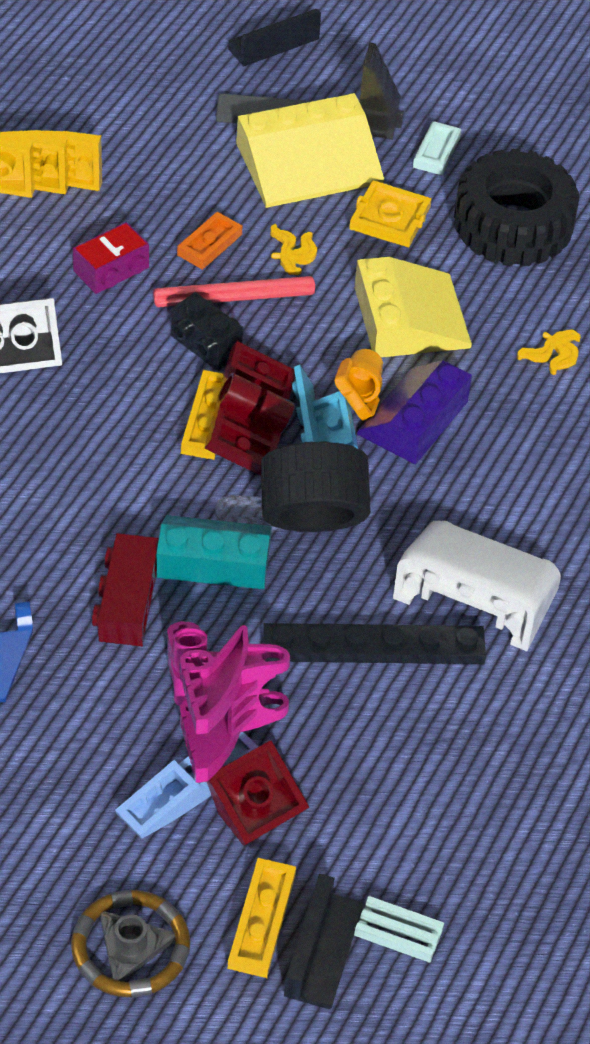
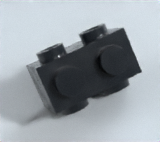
[171,292,243,371]

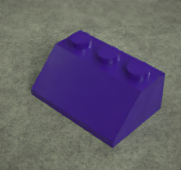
[357,360,472,465]

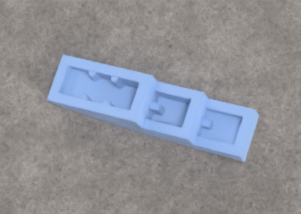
[115,732,259,839]

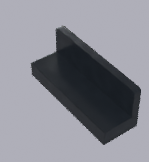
[228,9,321,67]
[284,873,363,1009]

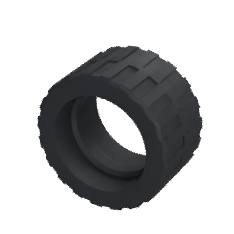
[261,442,371,532]

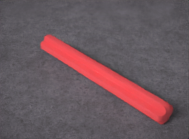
[153,276,315,307]

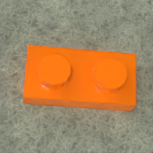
[177,212,243,270]

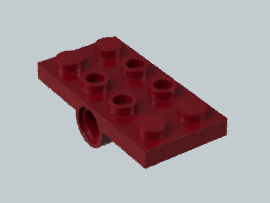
[204,341,295,476]

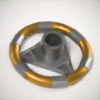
[71,890,190,998]

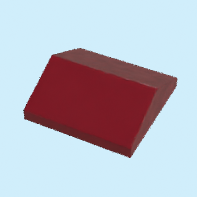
[207,740,310,846]

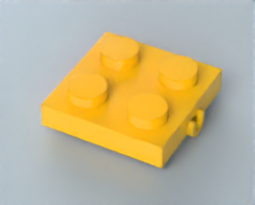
[350,180,432,248]

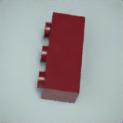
[92,533,159,647]

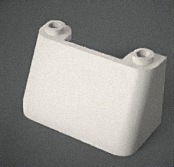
[393,521,561,651]

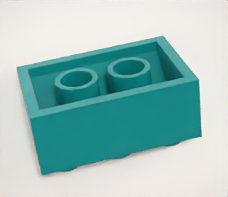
[156,515,272,589]

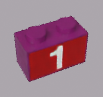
[73,222,149,294]

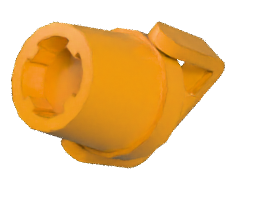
[335,349,383,420]

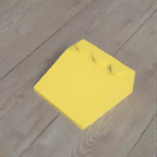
[355,257,472,357]

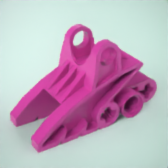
[167,621,290,783]

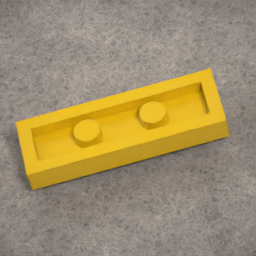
[181,370,224,460]
[227,858,296,978]

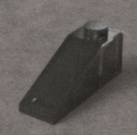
[360,42,405,140]

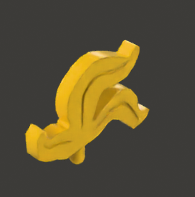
[270,224,317,275]
[517,330,581,375]

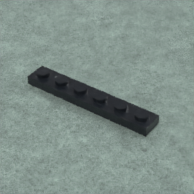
[263,623,486,664]

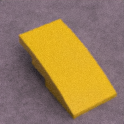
[0,130,102,198]

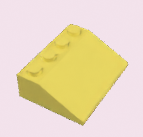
[236,93,384,208]

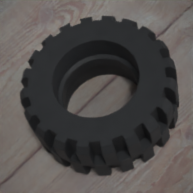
[454,149,579,267]

